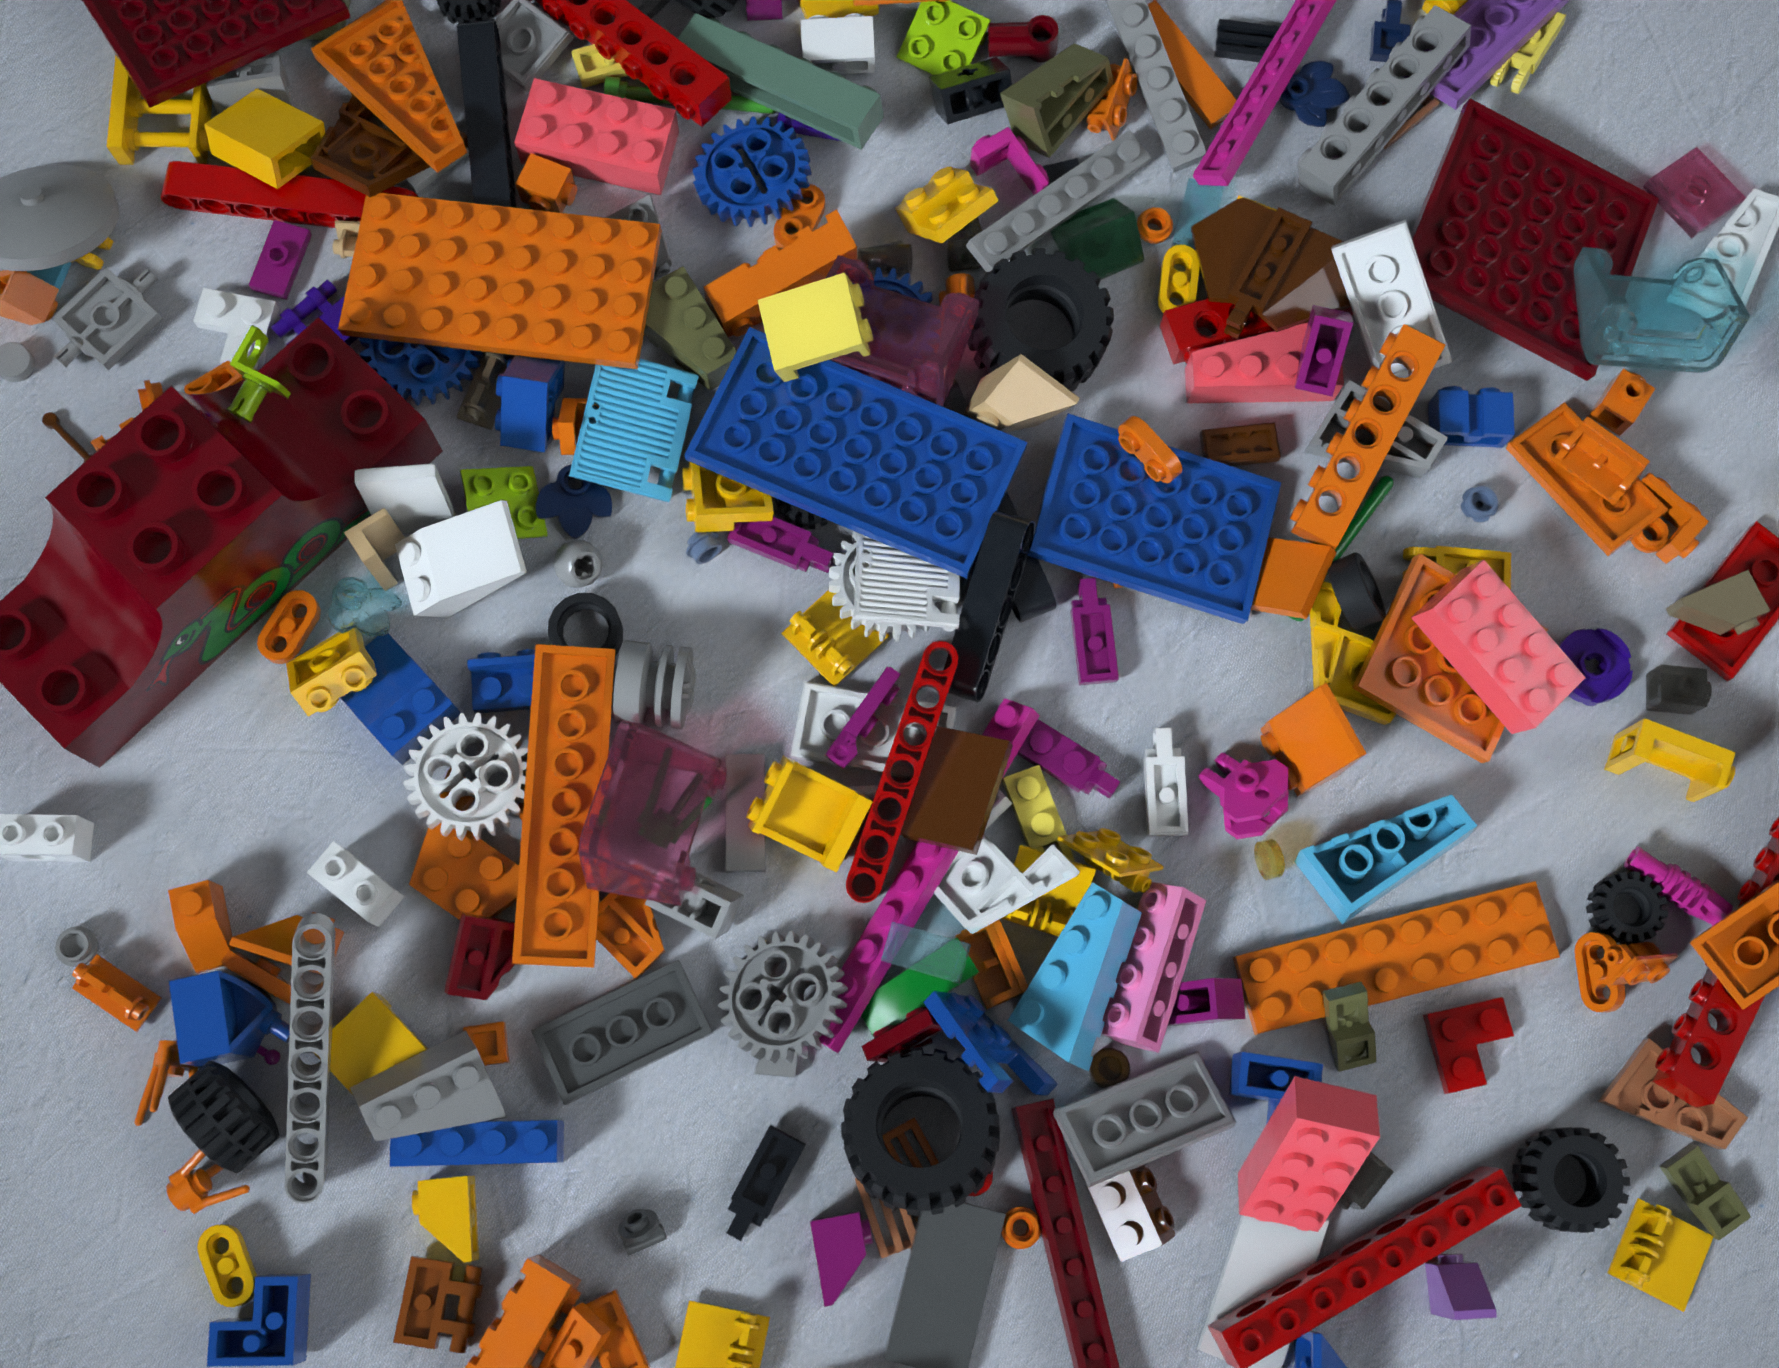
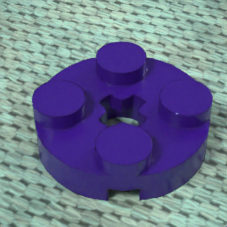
[1558,628,1633,706]

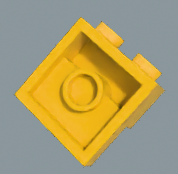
[895,167,999,244]
[683,462,774,532]
[286,623,377,717]

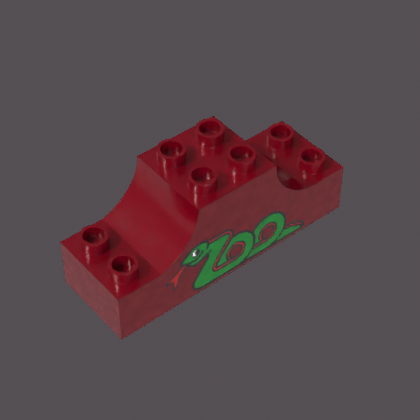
[0,317,443,768]

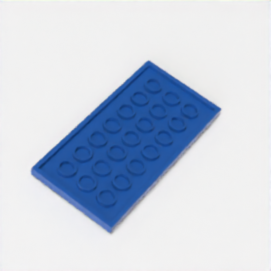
[685,327,1028,579]

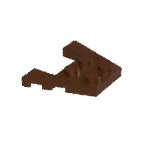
[311,93,468,197]

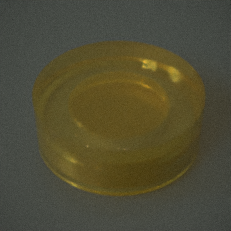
[1254,839,1285,880]

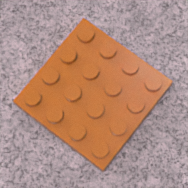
[1352,554,1548,763]

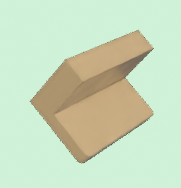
[344,508,405,591]

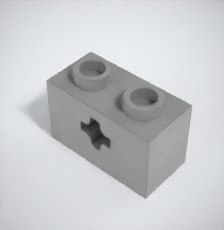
[645,862,744,939]

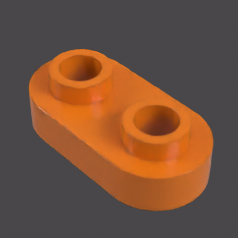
[774,184,825,248]
[1118,416,1183,483]
[257,590,321,664]
[1575,932,1626,1013]

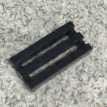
[1214,19,1280,62]

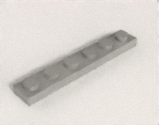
[1105,0,1206,173]
[966,130,1152,272]

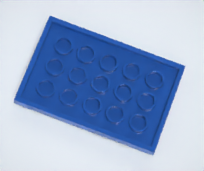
[1028,413,1281,624]

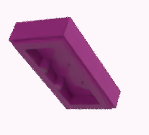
[249,220,312,300]

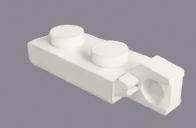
[1143,728,1189,837]

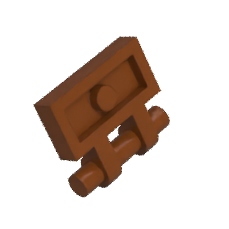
[393,1256,483,1353]

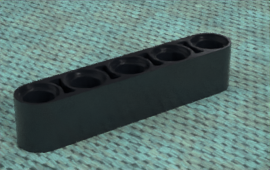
[943,511,1035,703]

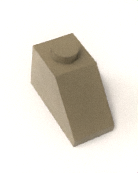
[1666,570,1770,635]

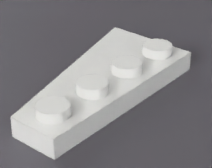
[1664,188,1779,327]

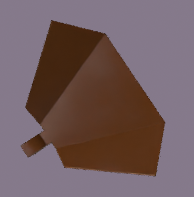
[1191,198,1351,339]

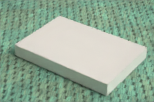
[355,463,457,533]

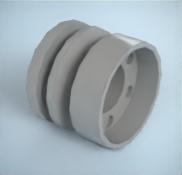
[613,640,696,729]

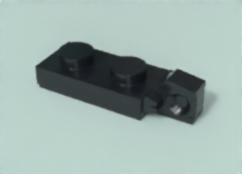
[726,1125,806,1241]

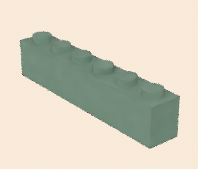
[677,13,884,150]

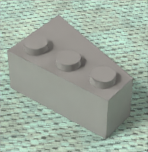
[1304,380,1448,478]
[350,1031,507,1142]

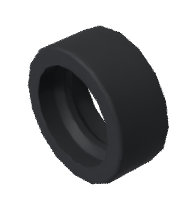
[1328,552,1386,630]
[548,593,623,656]

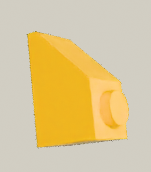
[412,1175,479,1262]

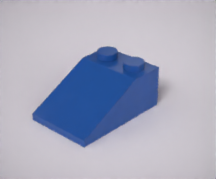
[341,630,461,765]

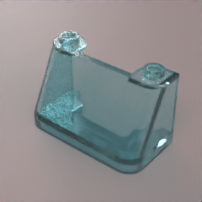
[1573,247,1751,373]

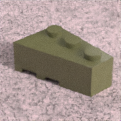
[1000,43,1114,158]
[644,266,737,391]

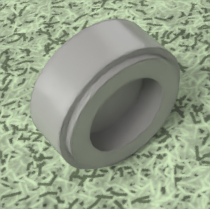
[0,342,35,382]

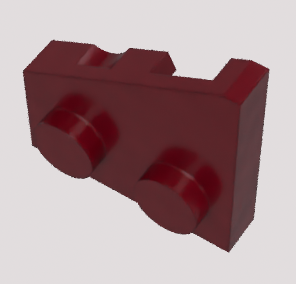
[444,913,515,1001]
[861,1007,943,1063]

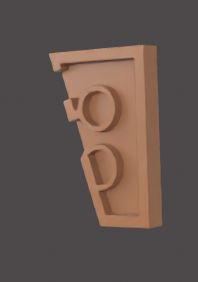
[1598,1038,1748,1149]

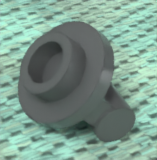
[618,1209,667,1256]

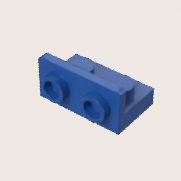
[467,649,535,714]

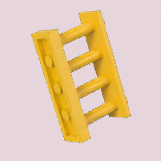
[106,54,212,165]

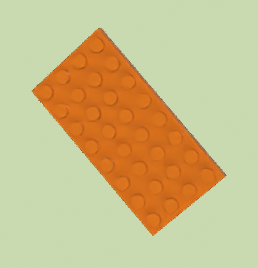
[338,193,662,369]

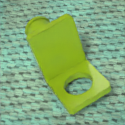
[227,325,291,423]

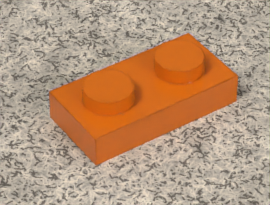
[538,1302,612,1368]

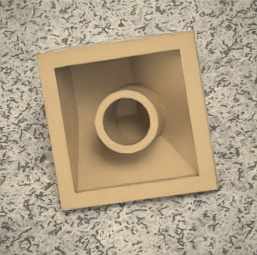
[964,354,1080,432]

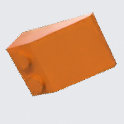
[1260,683,1367,797]
[1689,879,1779,1010]

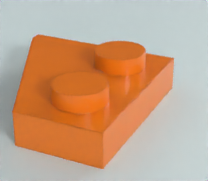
[597,868,666,980]

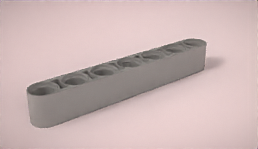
[285,913,335,1204]

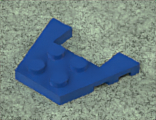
[923,991,1058,1096]

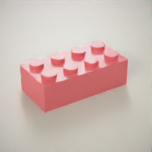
[514,78,679,195]
[1411,560,1586,734]
[1238,1076,1380,1232]

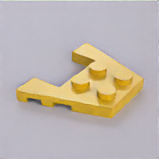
[1310,581,1396,725]

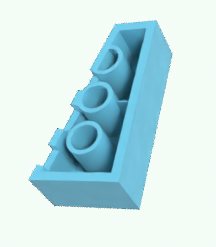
[1294,794,1477,925]
[1008,882,1142,1071]

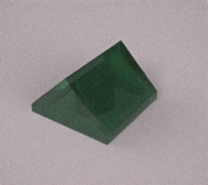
[1050,198,1145,279]

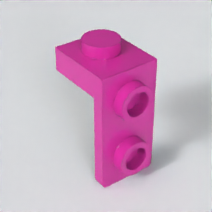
[970,127,1049,195]

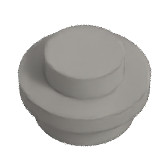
[55,926,98,967]

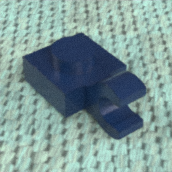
[1369,0,1411,62]

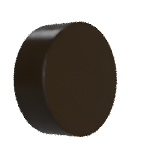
[1089,1048,1130,1089]

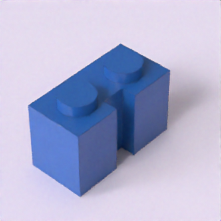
[1428,386,1515,448]

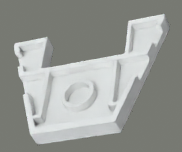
[934,790,1080,934]

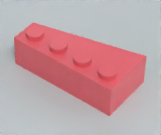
[1185,322,1344,403]

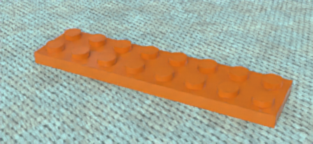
[512,644,616,968]
[1233,881,1560,1035]

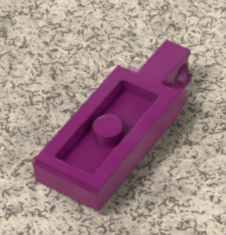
[727,517,834,573]
[1070,578,1119,685]
[824,667,901,769]
[1017,719,1120,799]

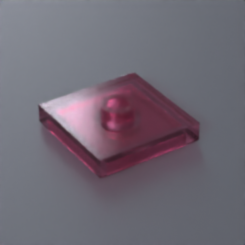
[1643,147,1746,239]

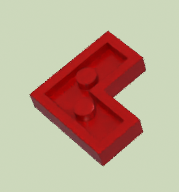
[1423,997,1514,1094]

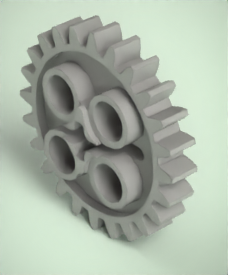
[718,931,848,1064]

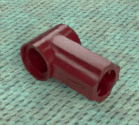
[988,15,1059,63]

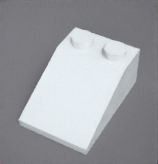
[395,500,527,618]

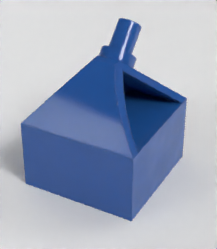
[169,970,290,1067]

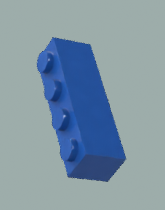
[389,1120,564,1167]

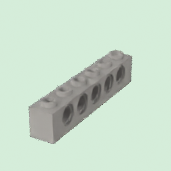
[1297,5,1471,205]

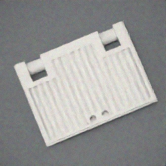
[853,533,960,632]

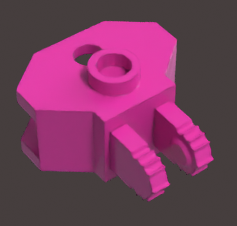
[1198,752,1289,839]

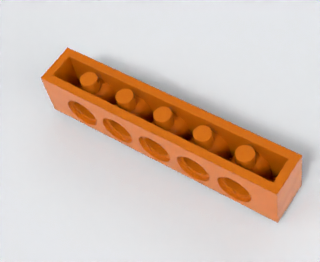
[1289,324,1445,550]

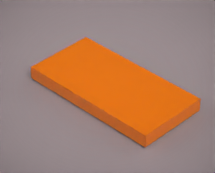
[1506,402,1669,557]

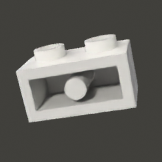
[800,13,875,74]

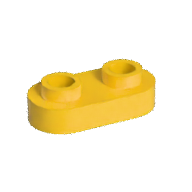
[1157,245,1200,313]
[197,1224,257,1307]

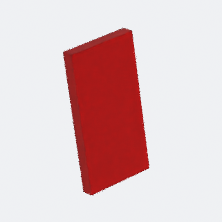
[1666,521,1779,682]

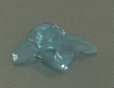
[327,577,402,636]

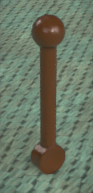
[42,412,92,462]

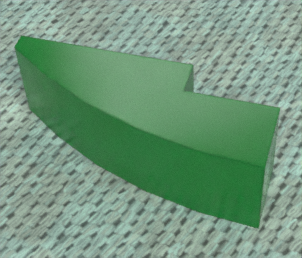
[861,937,979,1036]

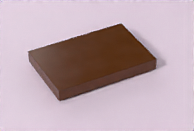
[900,726,1013,855]

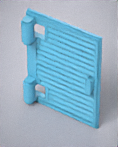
[569,359,699,502]

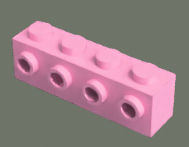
[1101,882,1207,1053]

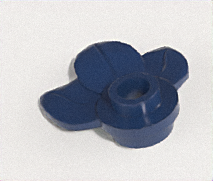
[1279,61,1350,127]
[536,464,612,539]

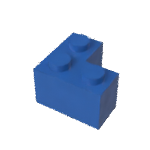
[495,355,565,453]
[1229,1052,1323,1124]
[207,1274,311,1367]

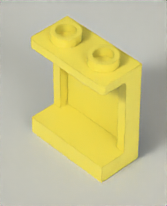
[758,272,873,382]

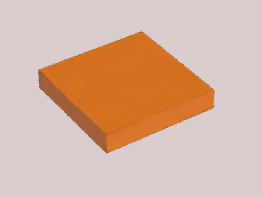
[1251,537,1336,619]

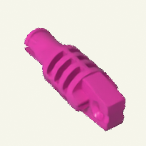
[1624,846,1733,925]

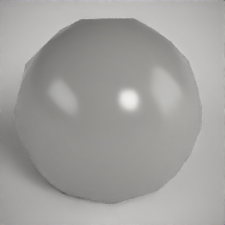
[553,540,603,588]

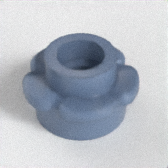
[1461,486,1498,523]
[686,532,722,564]

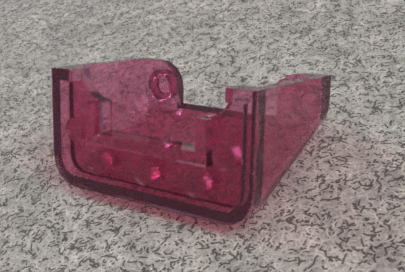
[826,255,979,407]
[579,720,727,906]

